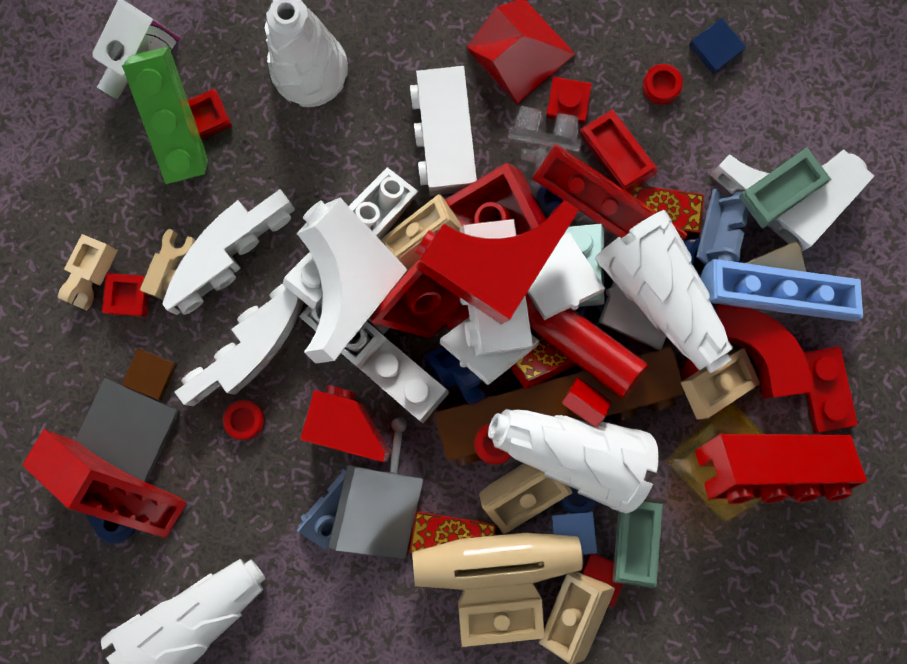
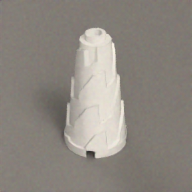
[265,0,348,107]
[595,210,733,373]
[488,409,658,513]
[101,559,266,664]

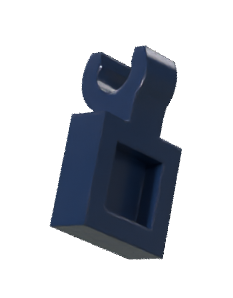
[424,346,485,405]

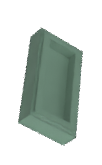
[738,147,832,229]
[612,501,663,588]

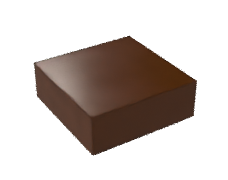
[122,348,177,400]

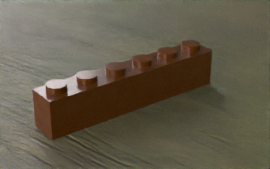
[434,346,685,466]

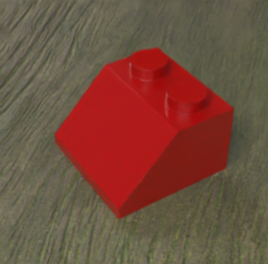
[445,163,546,235]
[300,385,391,462]

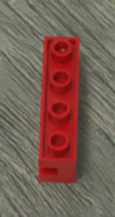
[695,434,867,505]

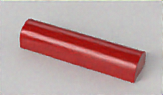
[525,293,649,400]

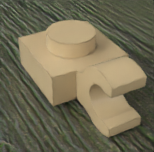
[140,229,196,300]
[58,234,118,311]

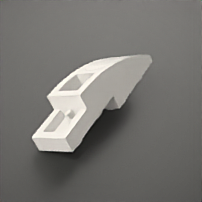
[283,167,418,310]
[162,189,295,315]
[175,284,304,406]
[299,301,450,423]

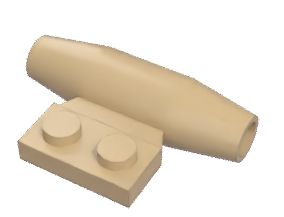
[412,532,583,647]

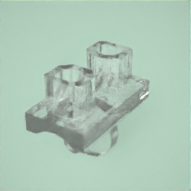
[508,106,581,174]

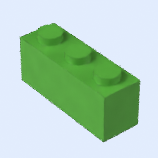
[122,46,208,184]

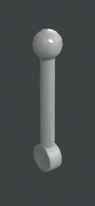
[390,417,407,473]

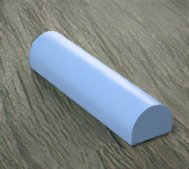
[701,259,863,321]

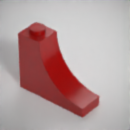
[414,200,579,325]
[22,429,187,538]

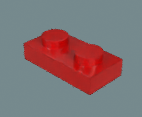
[804,346,858,433]

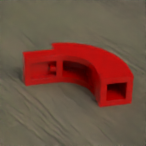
[673,305,814,399]

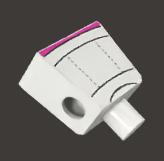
[93,0,180,99]

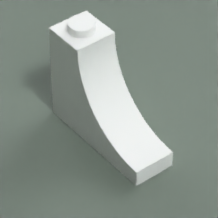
[711,149,874,251]
[297,198,407,363]

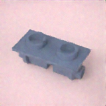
[696,188,749,265]
[297,464,353,550]

